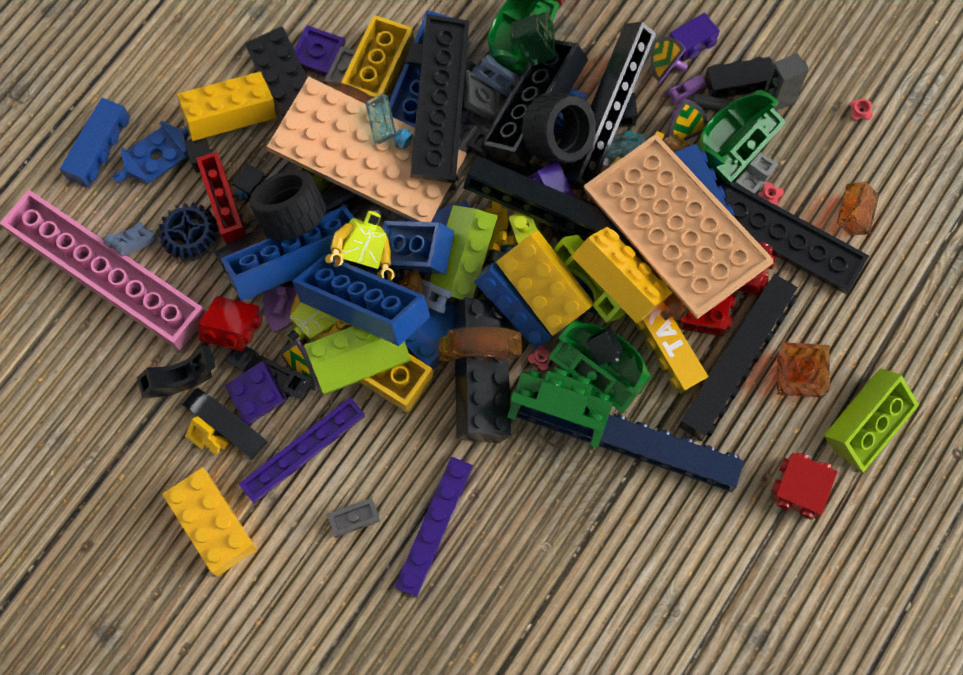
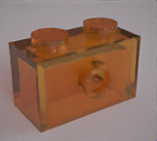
[837,182,879,236]

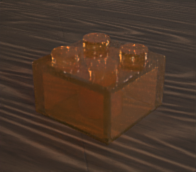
[777,342,830,398]

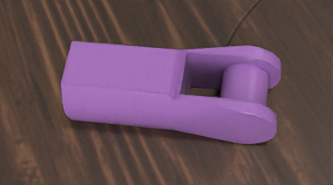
[666,74,706,105]

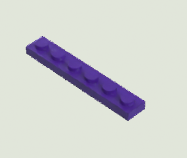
[239,397,366,503]
[395,456,473,598]

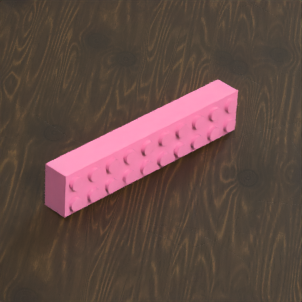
[0,190,205,351]

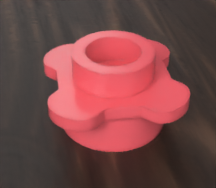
[850,99,873,120]
[758,182,784,205]
[528,345,552,371]

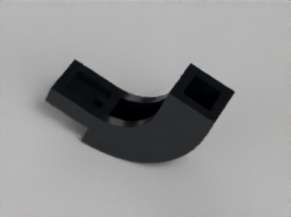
[137,346,216,398]

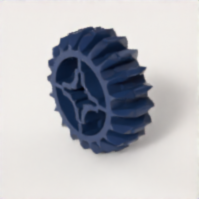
[158,202,219,261]

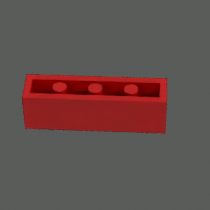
[196,151,246,245]

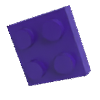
[294,25,346,76]
[225,361,286,425]

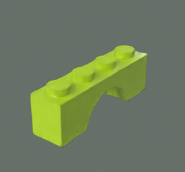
[553,235,626,323]

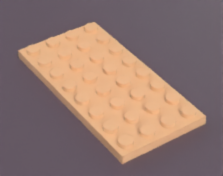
[267,76,467,222]
[584,134,773,319]

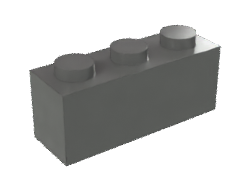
[764,53,808,110]

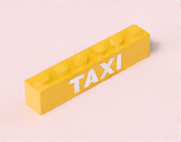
[634,302,708,394]

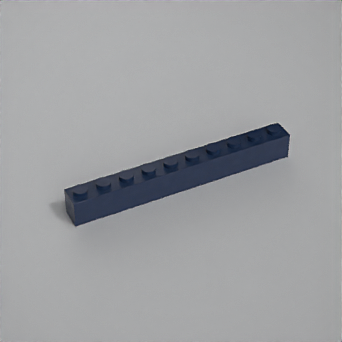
[516,391,744,493]

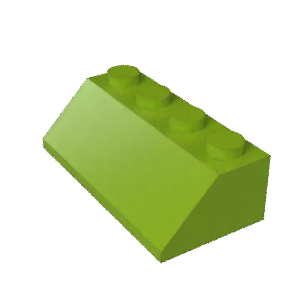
[429,205,498,301]
[304,326,411,395]
[824,368,919,473]

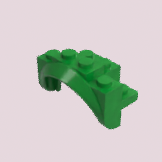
[488,0,559,75]
[698,90,786,184]
[548,320,654,413]
[507,367,614,448]

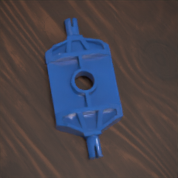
[112,121,189,184]

